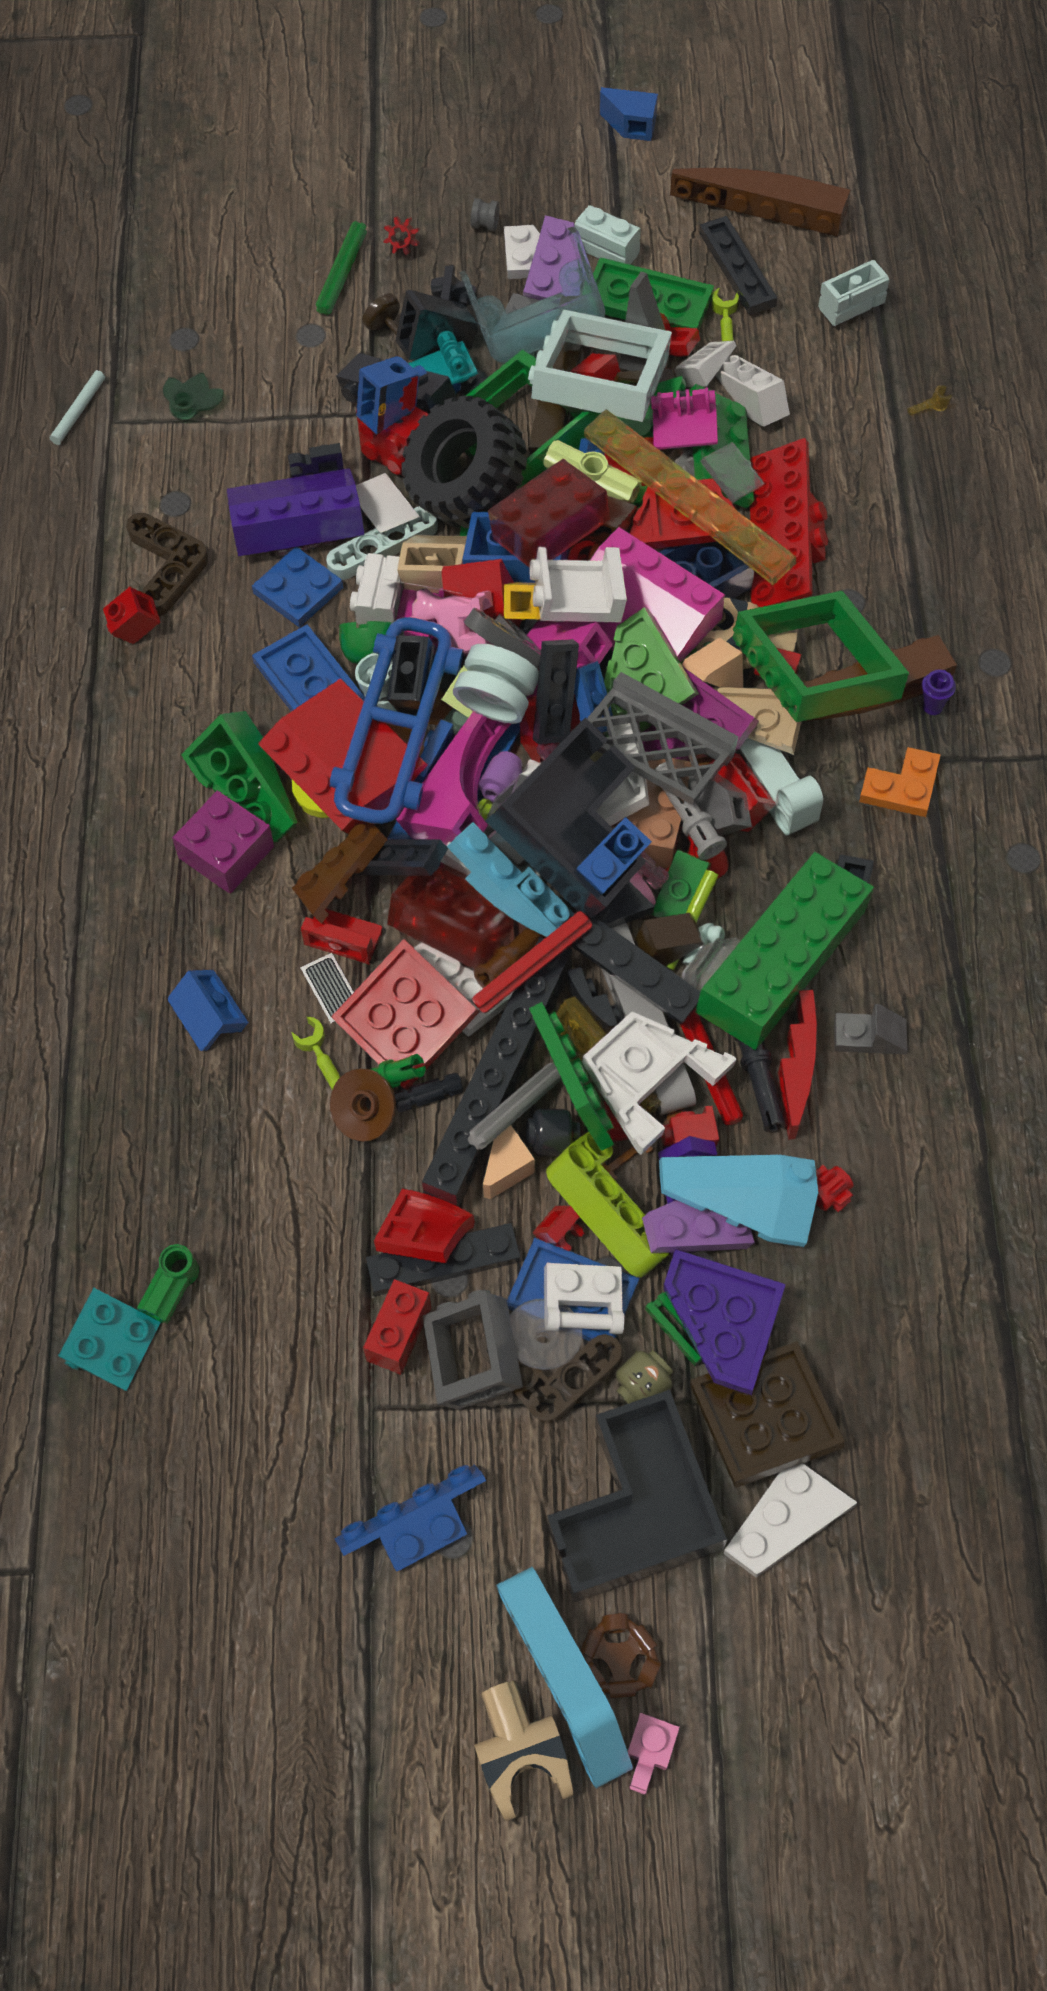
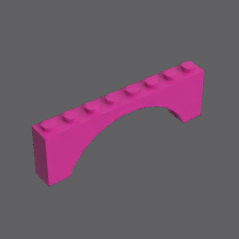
[396,619,613,846]

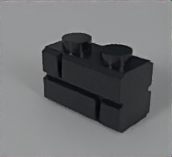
[387,635,437,714]

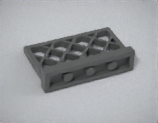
[587,672,738,805]

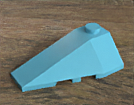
[659,1155,818,1247]

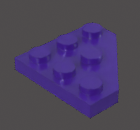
[663,1249,786,1395]

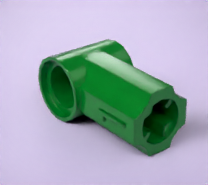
[137,1244,199,1324]

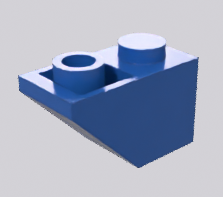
[600,87,658,141]
[576,817,652,895]

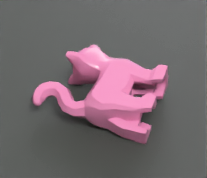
[410,588,495,657]

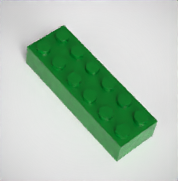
[695,852,874,1050]

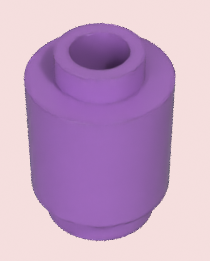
[478,751,523,802]

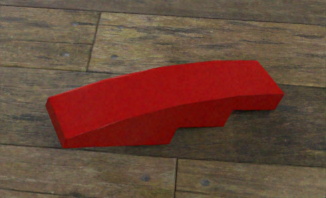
[778,990,817,1140]

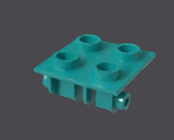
[408,331,478,385]
[58,1288,161,1391]

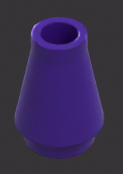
[922,670,956,715]

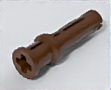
[474,927,547,988]

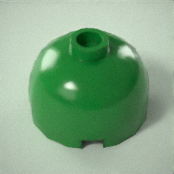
[339,621,405,665]

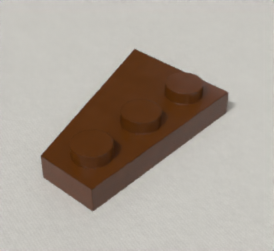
[292,822,388,924]

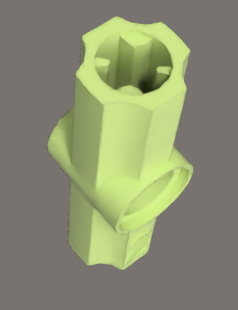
[544,440,642,504]

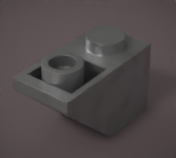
[688,766,752,836]

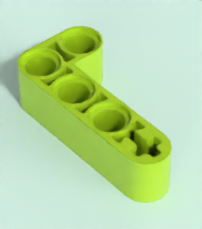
[546,1132,669,1278]

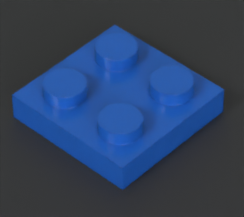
[252,547,344,628]

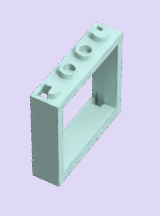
[528,310,672,422]

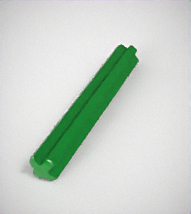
[316,221,367,315]

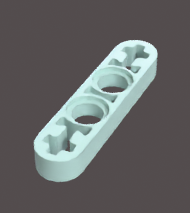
[326,506,438,580]

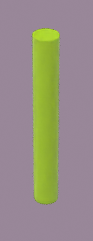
[666,869,719,971]

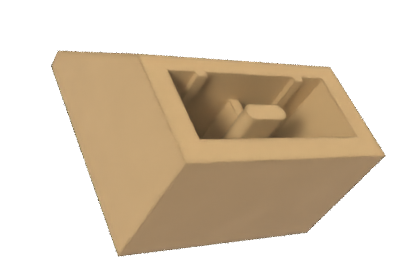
[397,535,467,593]

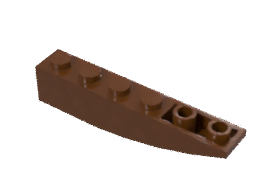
[670,168,851,237]
[801,635,957,722]

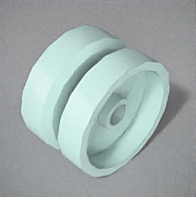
[453,644,539,724]

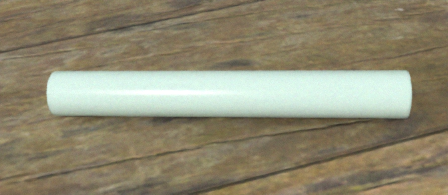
[49,370,106,445]

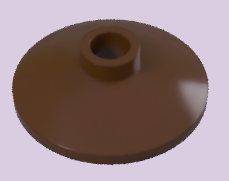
[330,1068,396,1141]

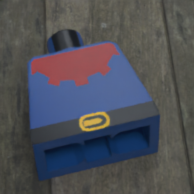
[356,356,428,434]

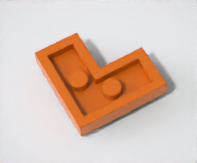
[859,747,941,817]

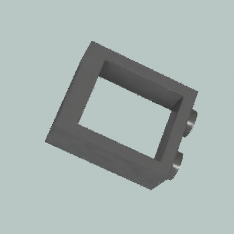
[423,1290,523,1410]

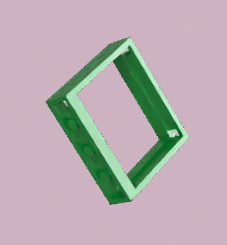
[464,350,609,489]
[733,591,909,723]

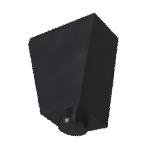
[395,290,478,360]

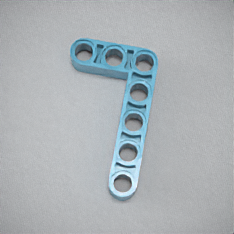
[496,1567,633,1789]

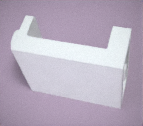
[530,547,627,622]

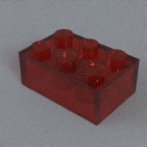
[488,458,610,568]
[387,862,514,969]

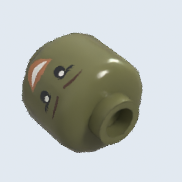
[616,1350,674,1404]

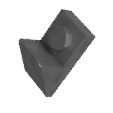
[834,1004,907,1055]

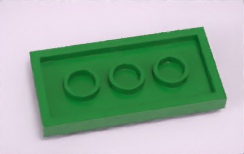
[583,257,714,330]
[689,384,754,508]
[529,1002,614,1151]

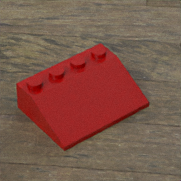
[258,678,428,834]

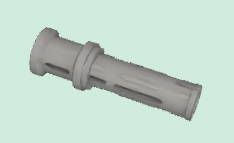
[654,762,727,860]

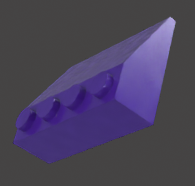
[227,468,364,556]

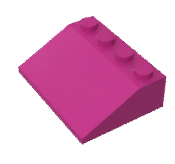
[590,527,725,663]

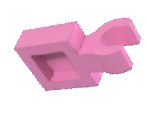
[628,1713,679,1795]

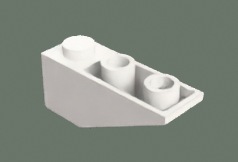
[715,355,790,427]

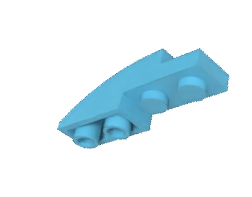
[447,822,574,936]

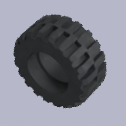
[402,396,527,528]

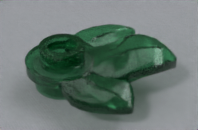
[163,373,224,420]

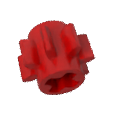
[383,216,420,255]
[816,1165,854,1212]

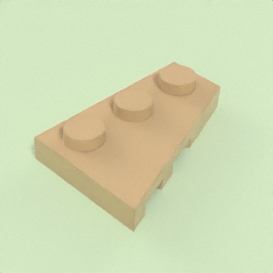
[712,687,801,755]

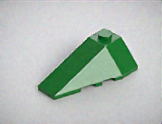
[181,711,298,843]

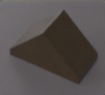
[634,913,705,967]

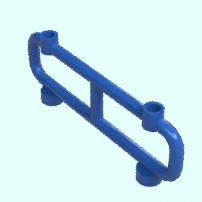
[330,617,464,824]

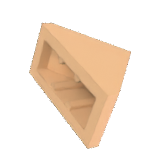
[682,637,743,688]
[483,1125,535,1199]

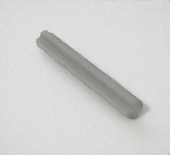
[468,1063,561,1149]

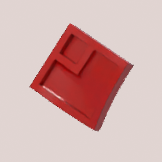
[374,1189,475,1263]

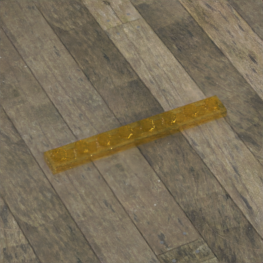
[584,409,796,585]

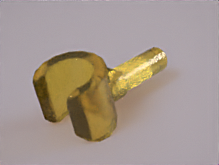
[907,385,952,415]

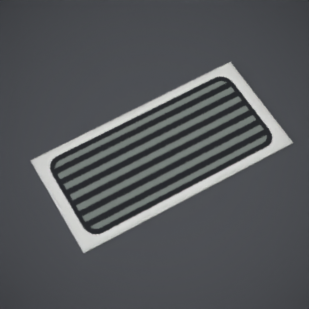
[300,953,354,1023]

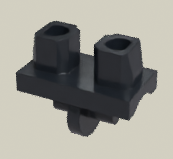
[431,265,478,307]

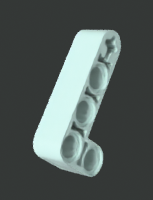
[735,738,823,835]

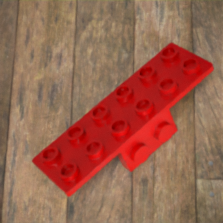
[750,438,828,607]

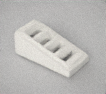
[675,341,736,387]

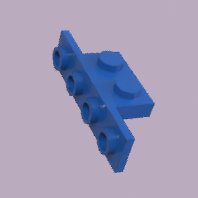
[334,1464,486,1572]

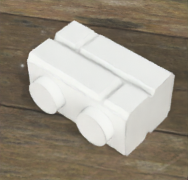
[350,553,403,625]

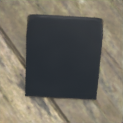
[837,854,874,884]

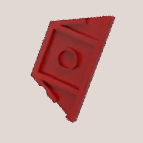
[629,478,750,549]

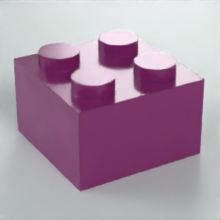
[172,790,274,894]

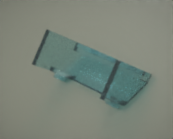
[459,226,605,363]

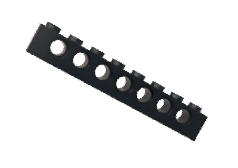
[422,937,572,1207]

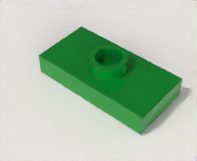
[651,850,711,918]

